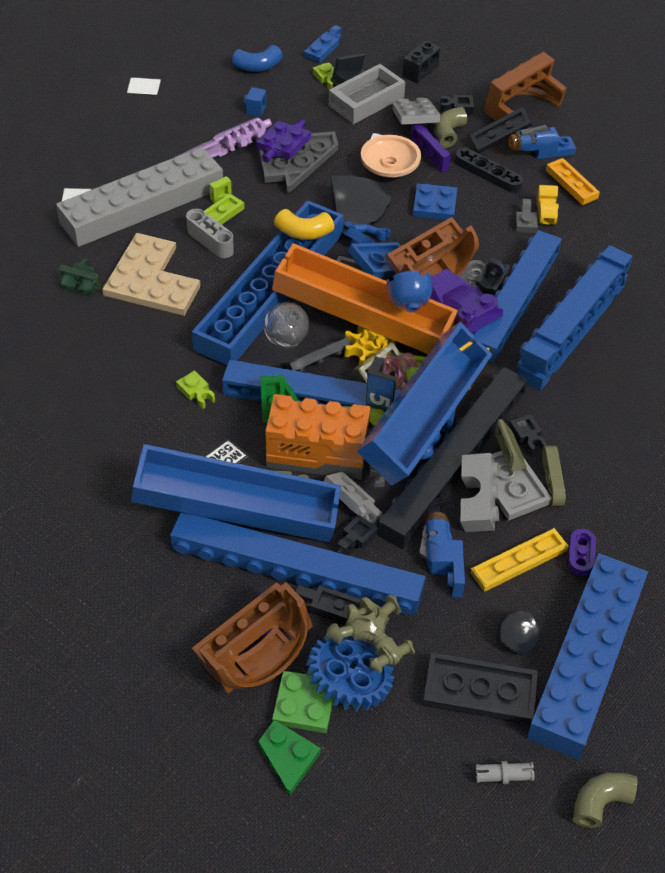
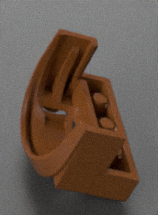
[484,52,567,121]
[192,582,313,694]

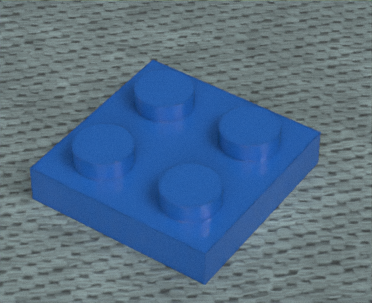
[413,183,457,220]

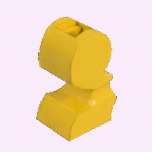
[536,185,559,225]

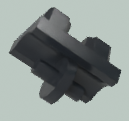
[475,257,510,295]

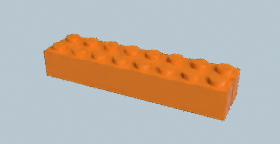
[272,243,458,354]

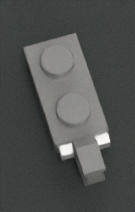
[324,472,382,526]

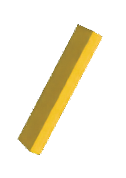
[470,528,569,592]

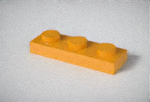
[546,158,600,205]

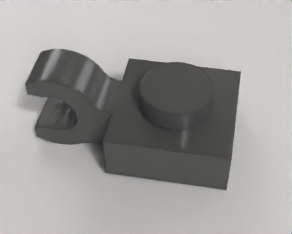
[515,199,538,233]

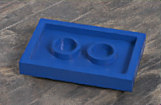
[348,242,401,278]

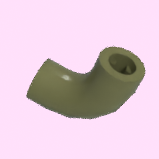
[433,107,467,148]
[573,772,637,828]

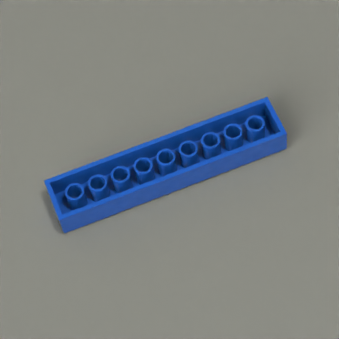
[192,200,344,365]

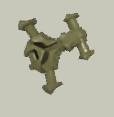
[326,595,415,673]

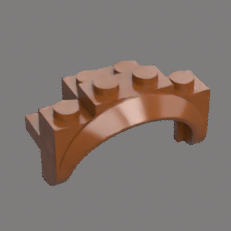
[385,217,479,277]

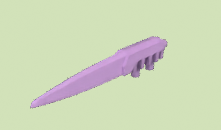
[179,118,272,158]

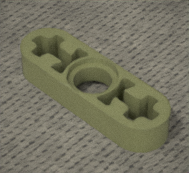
[542,446,566,506]

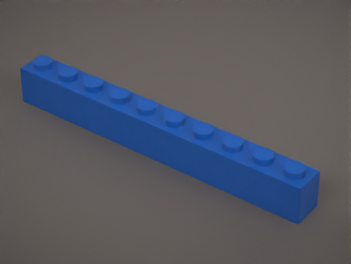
[222,360,456,434]
[170,512,426,615]

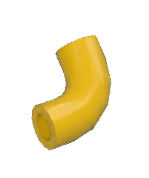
[274,209,335,240]

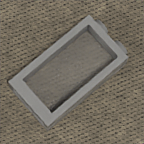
[328,64,405,124]

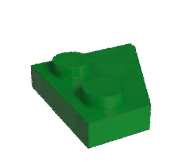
[260,375,299,423]
[259,720,321,795]

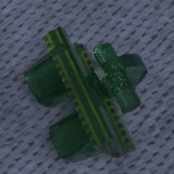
[59,259,103,296]

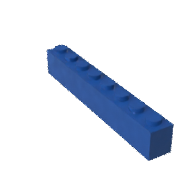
[470,230,562,364]

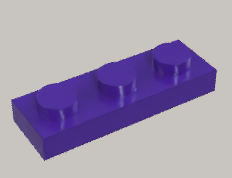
[411,123,450,173]

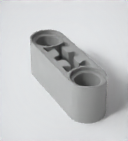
[186,209,234,258]

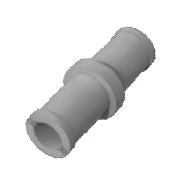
[476,761,534,784]

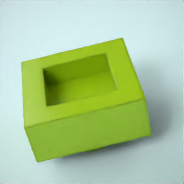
[209,176,232,204]

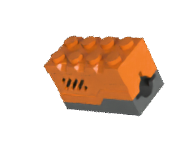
[266,394,371,480]

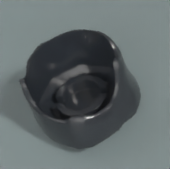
[497,610,540,655]

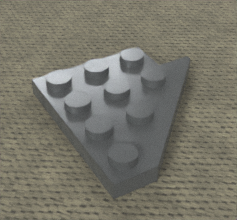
[257,131,338,192]

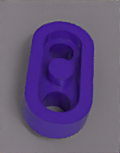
[568,529,596,576]

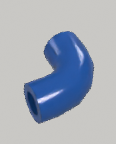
[232,45,283,72]

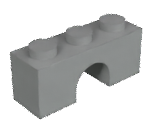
[460,453,499,532]

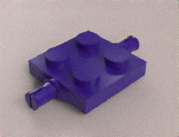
[256,119,312,163]

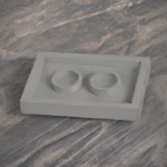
[392,98,440,124]
[492,451,552,521]

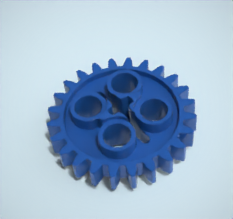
[306,635,394,711]

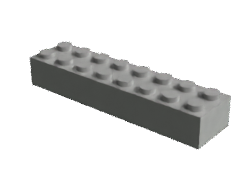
[56,147,223,247]

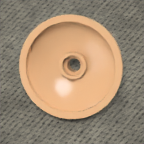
[361,135,421,178]

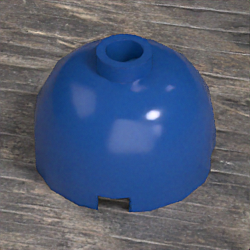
[386,271,433,312]

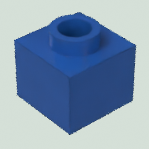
[243,87,266,117]

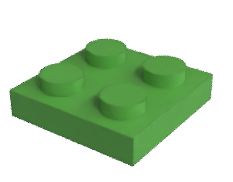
[272,671,334,734]

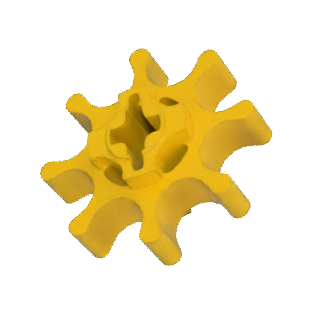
[344,325,398,364]

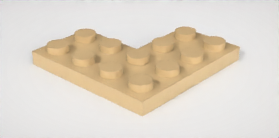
[103,233,200,316]

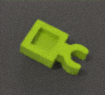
[313,63,340,89]
[176,371,215,409]

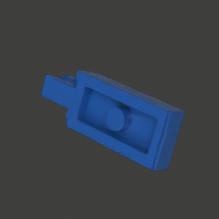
[304,25,341,63]

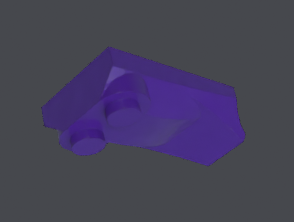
[430,269,503,333]

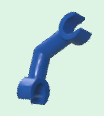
[343,221,391,241]

